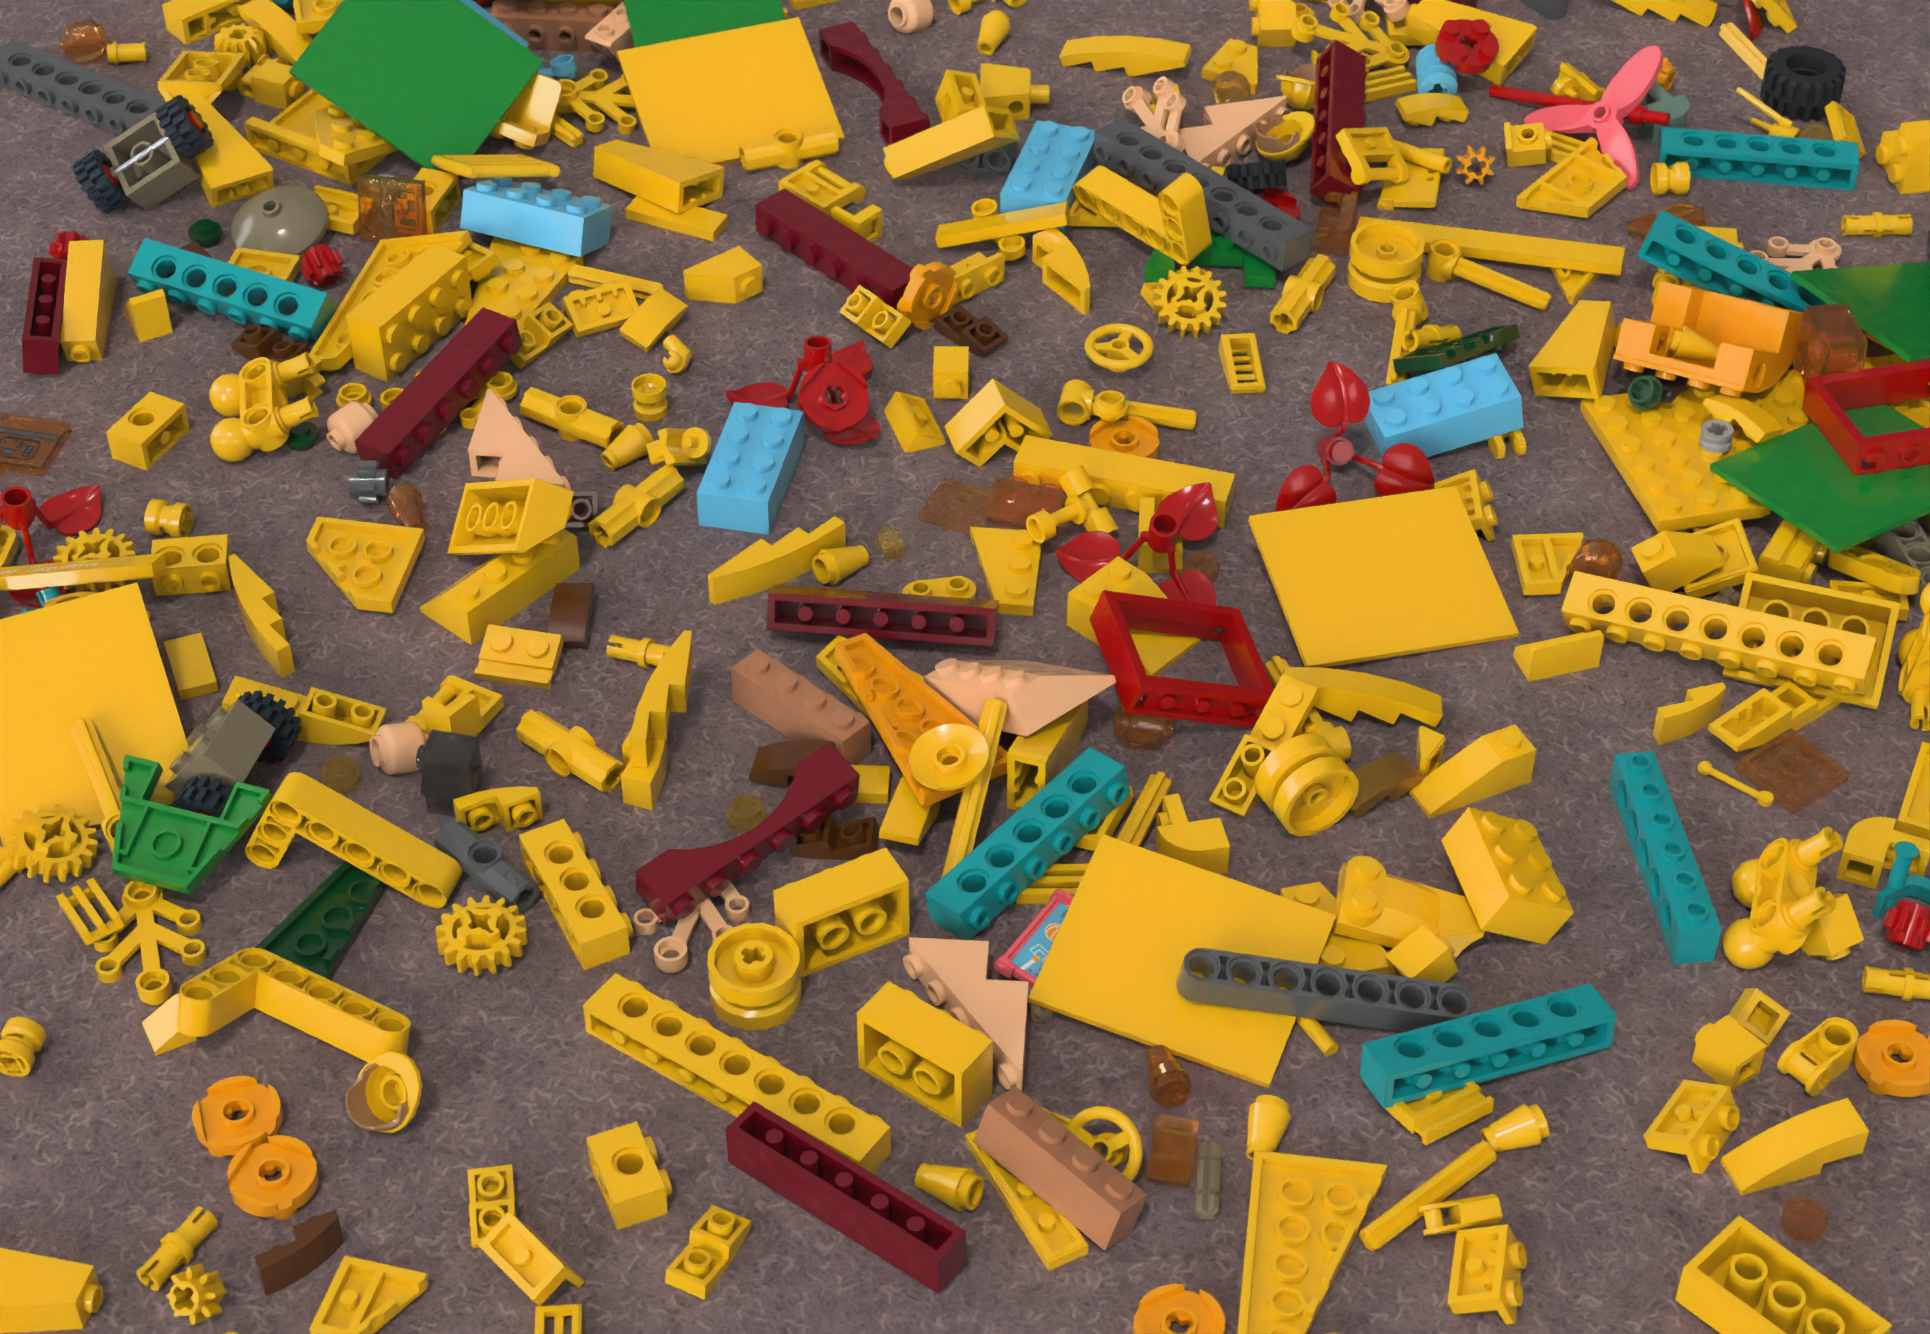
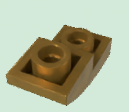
[1349,752,1423,819]

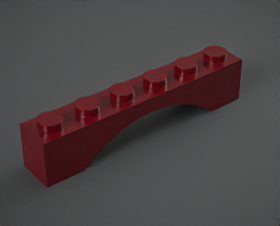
[819,21,930,146]
[635,742,860,925]

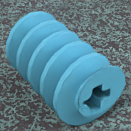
[1415,43,1458,95]

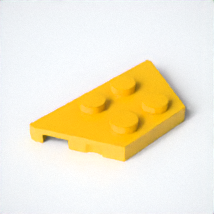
[1516,137,1627,218]

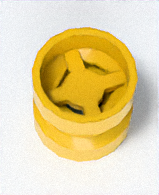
[1650,162,1690,196]
[631,373,668,422]
[144,498,194,538]
[0,1016,47,1077]

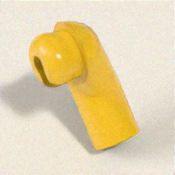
[663,335,692,374]

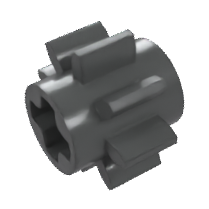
[349,460,390,504]

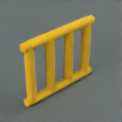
[431,154,561,178]

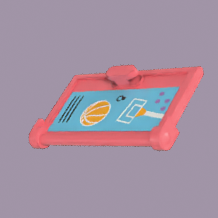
[994,889,1073,988]

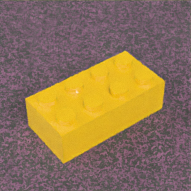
[346,243,473,382]
[1675,1215,1892,1334]

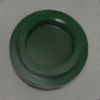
[188,219,222,248]
[1628,375,1663,411]
[285,421,319,451]

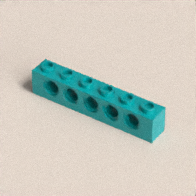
[1657,126,1860,191]
[1637,209,1841,343]
[128,238,337,343]
[924,747,1131,940]
[1608,751,1722,965]
[1359,983,1617,1108]

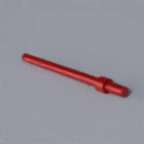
[1489,85,1671,126]

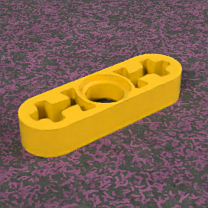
[1827,545,1921,595]

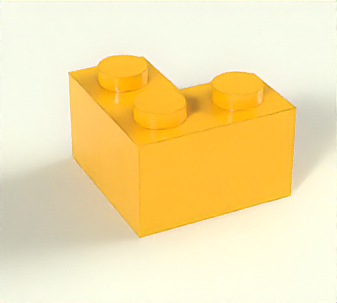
[1876,120,1930,194]
[944,378,1053,467]

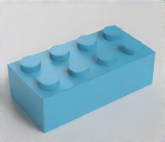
[1000,120,1098,234]
[460,177,613,257]
[1364,353,1524,457]
[697,402,805,535]

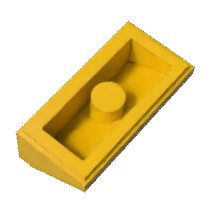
[884,391,946,453]

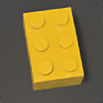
[1441,807,1574,944]
[773,847,910,977]
[857,981,993,1128]

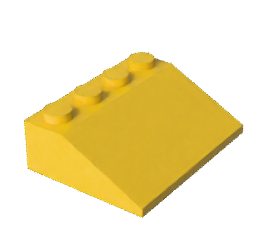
[1722,572,1900,710]

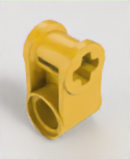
[1777,1017,1858,1097]

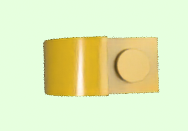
[1155,793,1230,874]
[1836,817,1930,890]

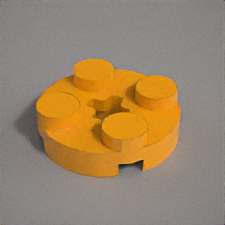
[897,261,959,330]
[1089,415,1160,459]
[1854,1020,1930,1097]
[192,1076,283,1157]
[227,1135,319,1220]
[1133,1284,1225,1334]

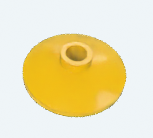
[909,723,989,791]

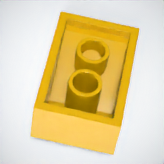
[1067,556,1202,676]

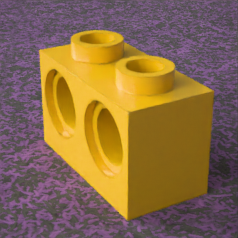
[151,534,232,596]

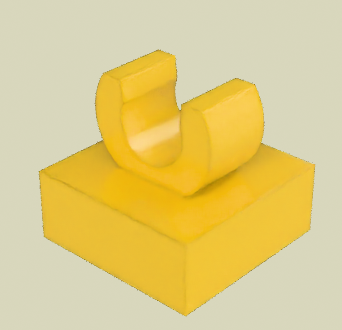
[288,352,325,400]

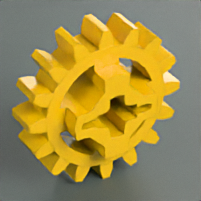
[1152,266,1227,338]
[53,528,136,592]
[6,804,98,883]
[436,895,528,976]

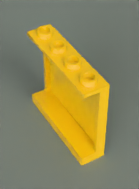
[244,89,390,186]

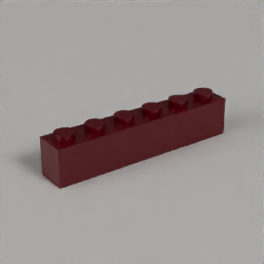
[1310,39,1367,210]
[755,188,913,310]
[354,307,523,480]
[766,585,999,646]
[726,1101,966,1294]

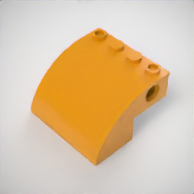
[1613,281,1814,397]

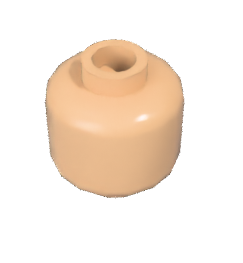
[888,0,934,34]
[326,401,378,454]
[370,721,432,775]

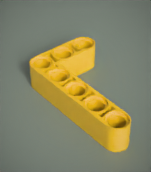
[1073,165,1212,265]
[245,772,463,908]
[176,948,411,1062]

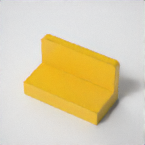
[1138,497,1182,574]
[1513,630,1604,682]
[478,1211,585,1306]

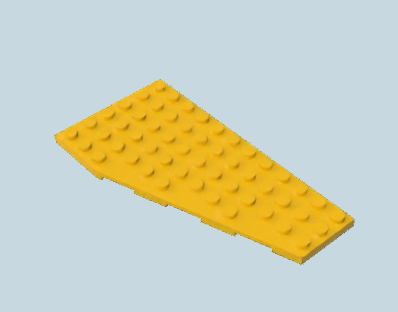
[1580,353,1930,533]

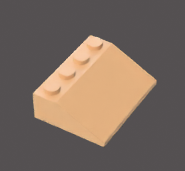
[923,658,1116,736]

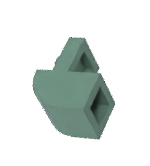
[1637,81,1689,149]

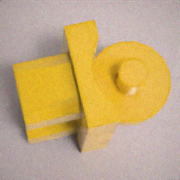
[1550,63,1605,101]
[646,427,712,467]

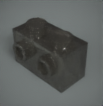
[416,730,486,817]

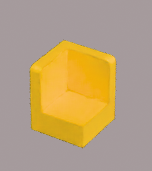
[831,204,883,242]
[422,693,482,750]

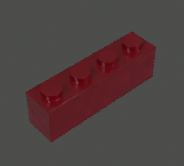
[22,257,68,375]

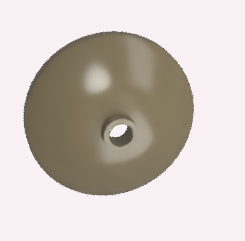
[230,185,329,257]

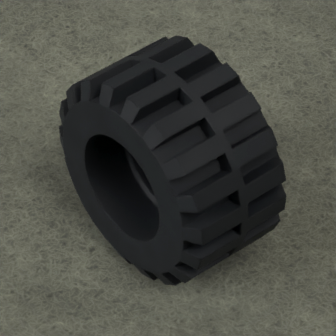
[1760,45,1846,122]

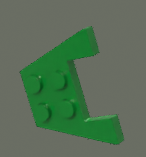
[1143,229,1276,288]
[111,755,273,895]

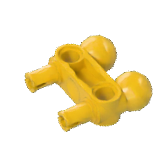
[209,351,319,462]
[1897,582,1930,731]
[1722,826,1843,970]

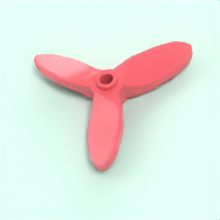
[1524,45,1663,189]

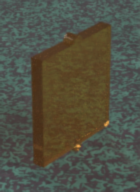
[918,478,999,536]

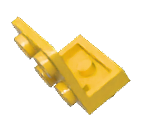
[490,72,564,150]

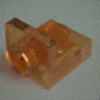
[1146,1113,1200,1188]

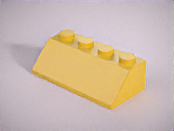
[447,478,574,556]
[420,529,580,645]

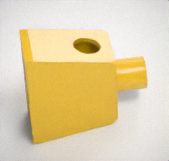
[980,63,1049,120]

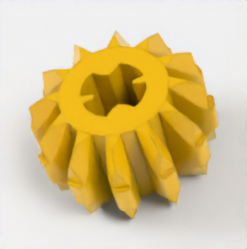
[214,23,267,70]

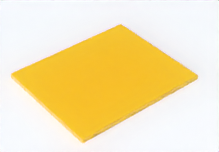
[617,17,845,165]
[1248,486,1519,668]
[0,582,189,849]
[1028,834,1336,1088]

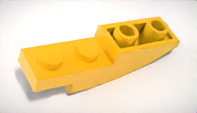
[1209,674,1320,819]
[222,675,387,745]

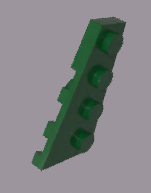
[1393,324,1520,377]
[255,861,386,979]

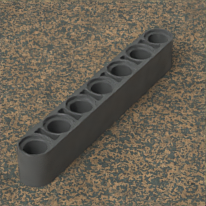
[1176,948,1474,1032]

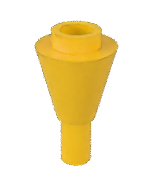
[1668,325,1719,362]

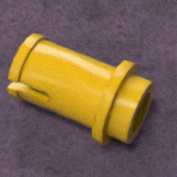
[107,41,147,66]

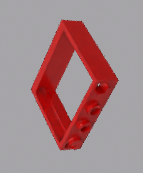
[1802,360,1930,476]
[1089,590,1274,728]

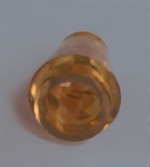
[386,483,425,532]
[1145,1045,1191,1107]

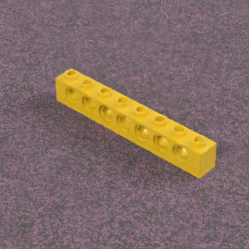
[1561,571,1878,695]
[583,973,891,1174]

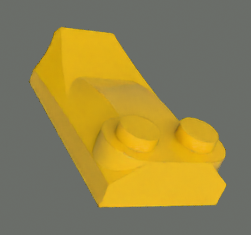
[158,50,246,104]
[1333,855,1485,961]

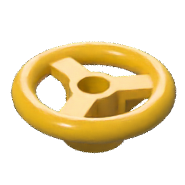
[1084,323,1154,372]
[1066,1106,1143,1181]

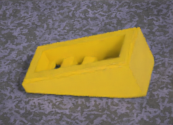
[1218,333,1266,394]

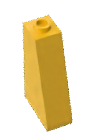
[1406,0,1538,85]
[167,91,274,208]
[883,105,1020,180]
[593,139,725,214]
[60,240,117,363]
[1528,300,1617,399]
[1007,699,1089,811]
[0,1248,104,1334]

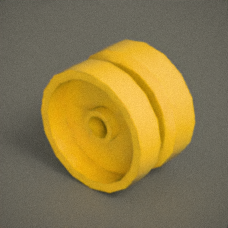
[1347,220,1425,303]
[1255,733,1359,837]
[708,923,802,1031]

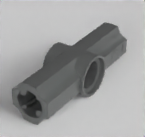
[434,819,540,913]

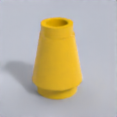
[977,10,1011,55]
[600,422,654,471]
[812,545,869,585]
[1246,1095,1291,1161]
[1480,1103,1550,1152]
[915,1163,984,1212]

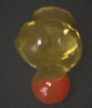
[1211,70,1250,104]

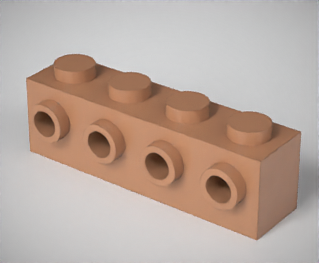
[490,0,616,53]
[730,648,871,765]
[973,1086,1148,1251]

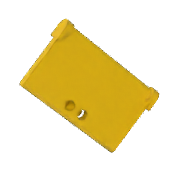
[1377,148,1445,211]

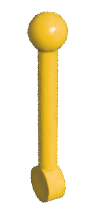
[1697,760,1774,807]

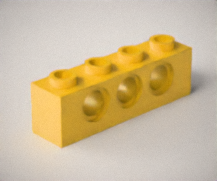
[519,819,634,971]

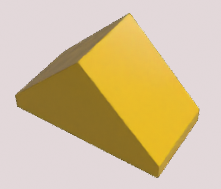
[123,289,173,343]

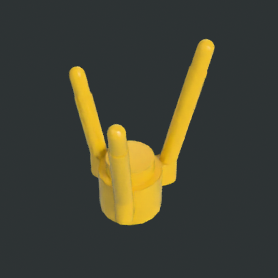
[1736,87,1801,138]

